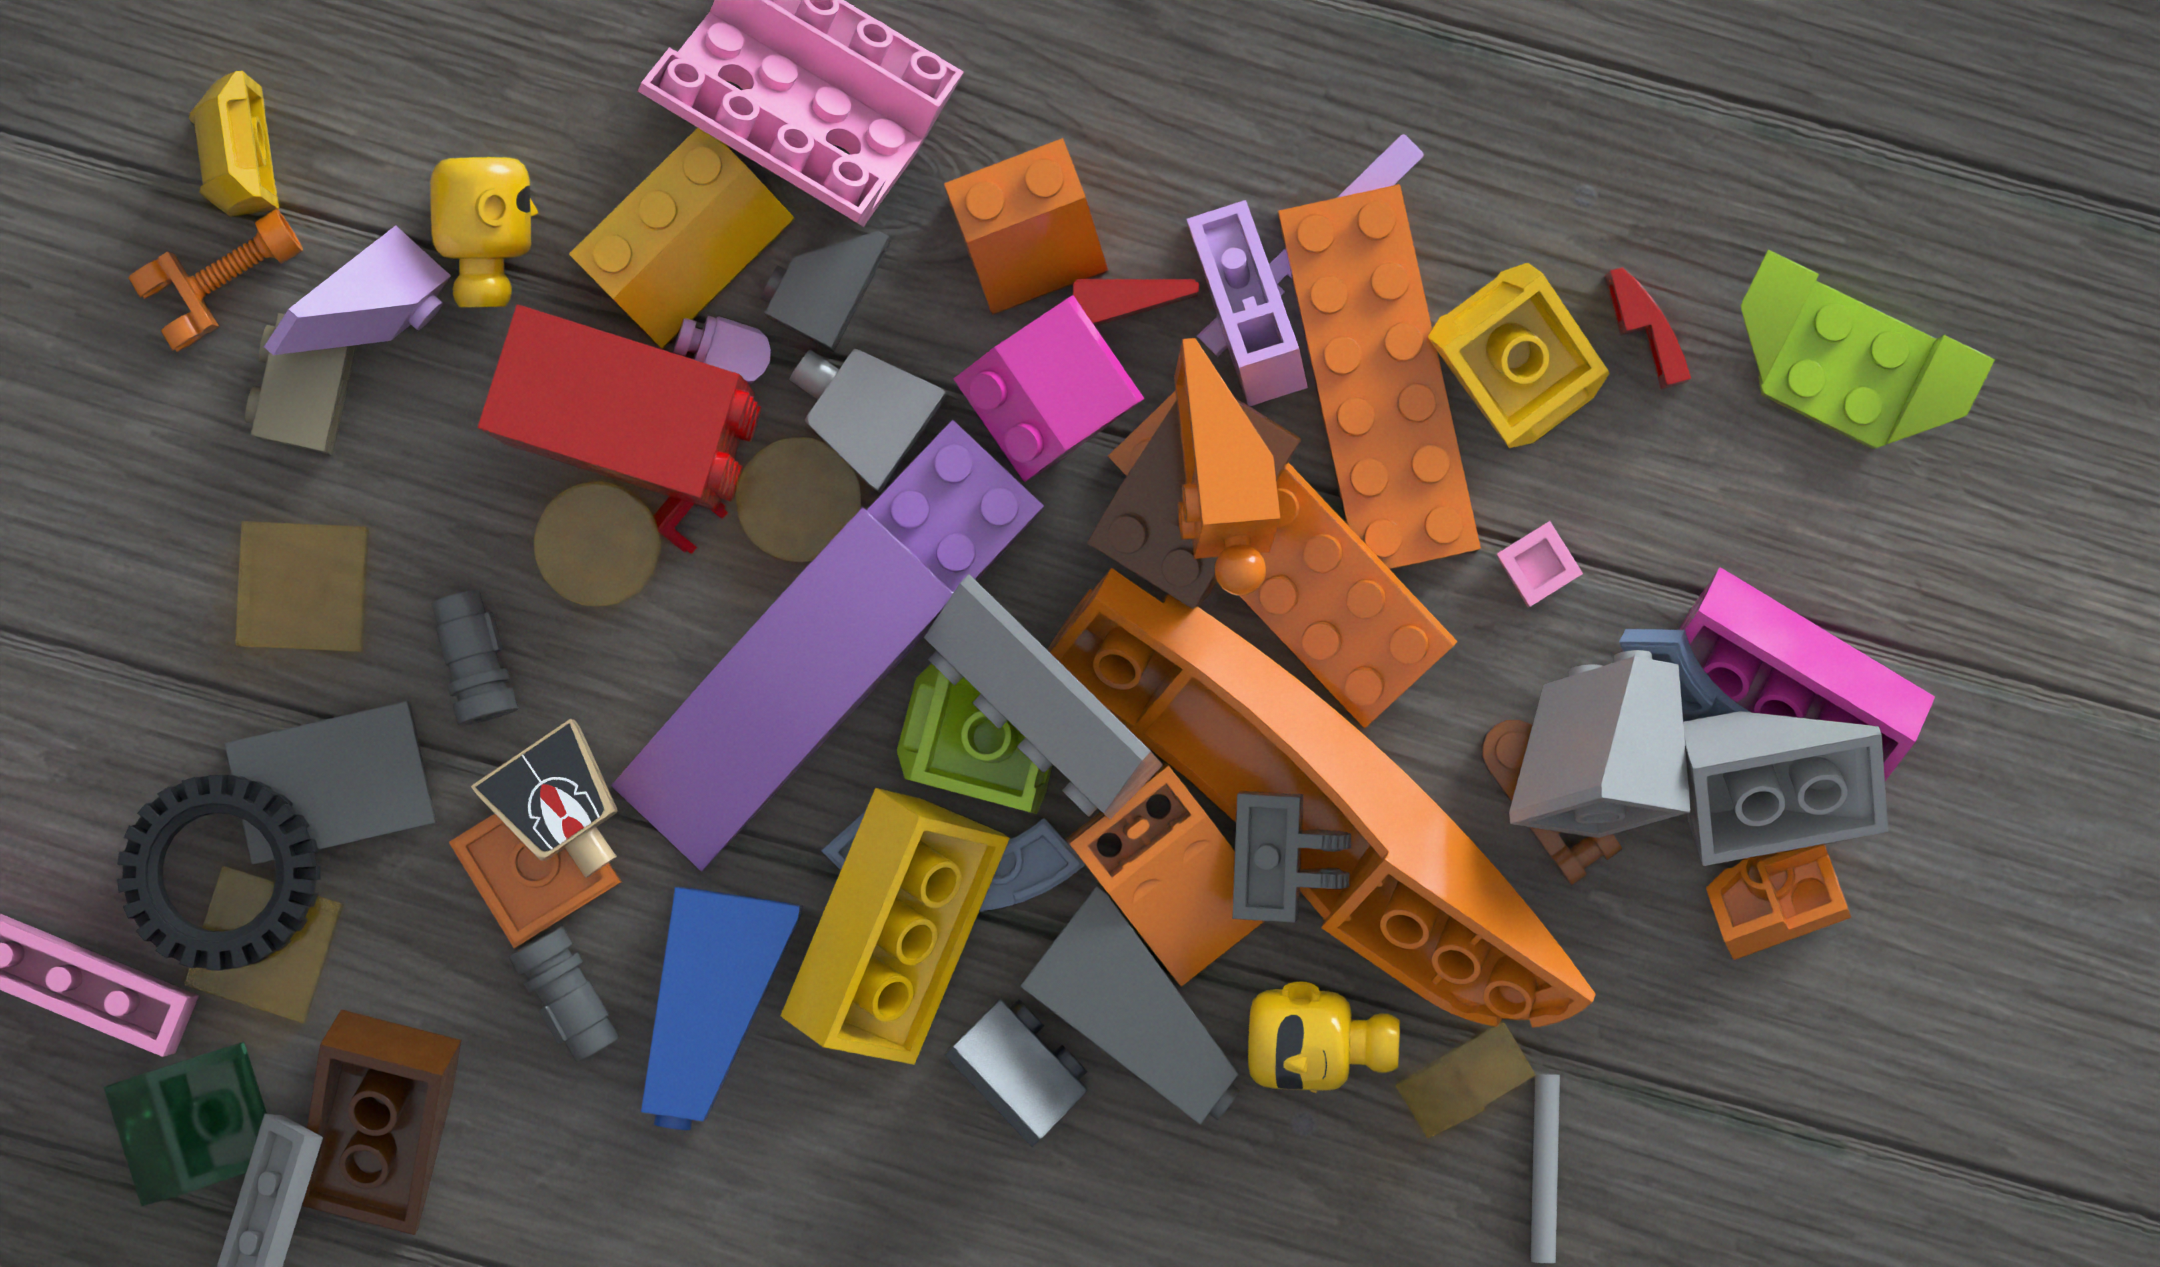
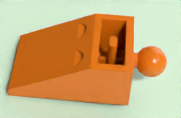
[1174,338,1280,595]
[1065,762,1264,987]

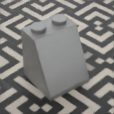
[1509,650,1690,838]

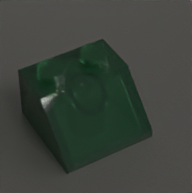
[103,1042,267,1207]

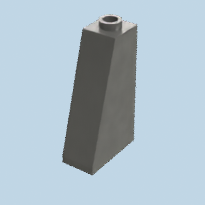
[1020,885,1240,1124]

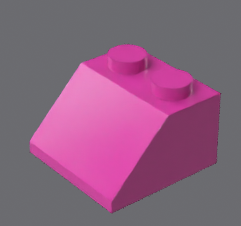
[953,295,1144,482]

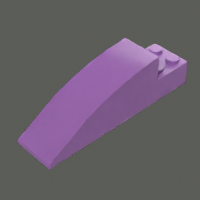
[611,419,1045,871]

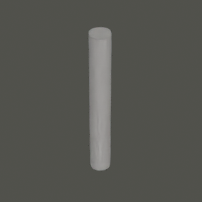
[1531,1073,1560,1263]

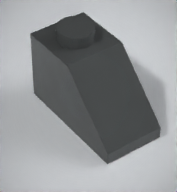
[761,231,891,352]

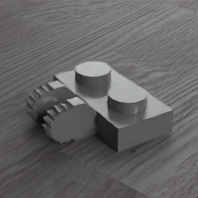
[1232,791,1351,923]

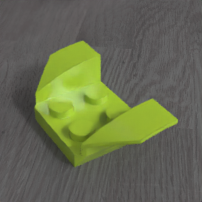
[1740,249,1995,449]

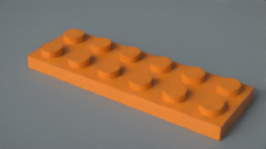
[1277,184,1481,570]
[1108,390,1458,729]

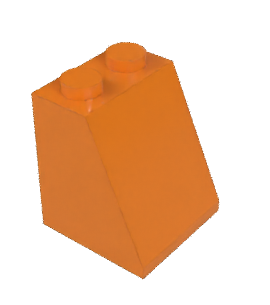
[944,138,1108,315]

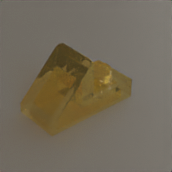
[1395,1020,1536,1139]

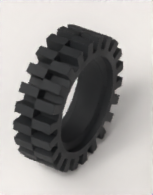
[117,775,321,971]

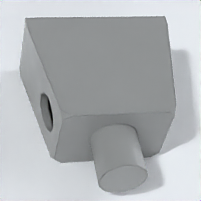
[789,348,947,493]

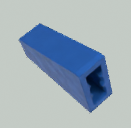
[641,886,803,1130]

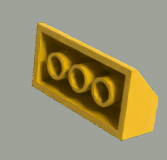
[780,788,1010,1065]

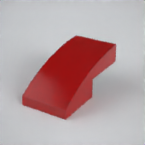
[1605,267,1691,389]

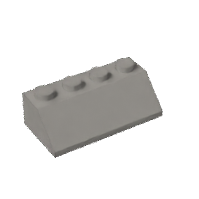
[924,574,1163,819]

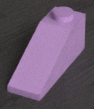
[1187,200,1308,407]
[264,225,451,355]

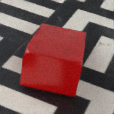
[1073,279,1199,327]

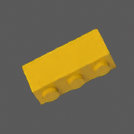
[569,128,795,350]

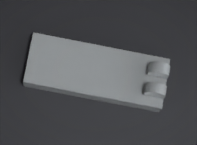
[217,1114,323,1267]

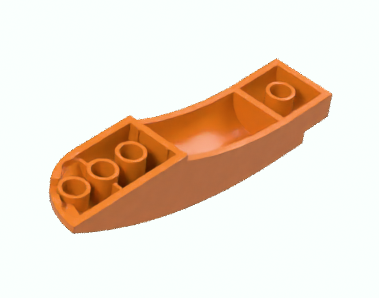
[1047,568,1596,1028]

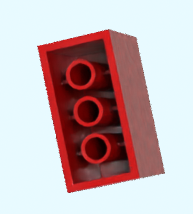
[477,304,762,511]

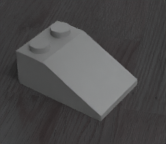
[1683,711,1888,866]

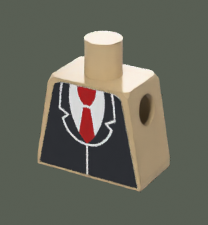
[471,719,618,878]

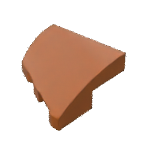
[1706,844,1852,960]

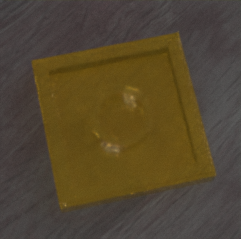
[235,521,369,652]
[184,866,344,1023]

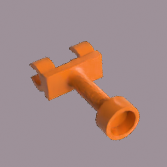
[128,208,303,352]

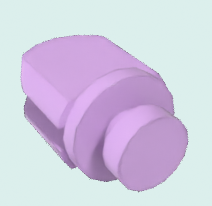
[673,316,771,385]

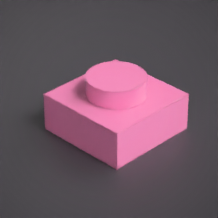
[1495,521,1583,608]

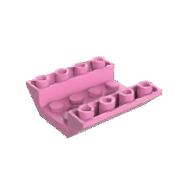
[638,0,964,227]

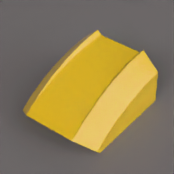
[189,71,279,217]
[1428,263,1609,448]

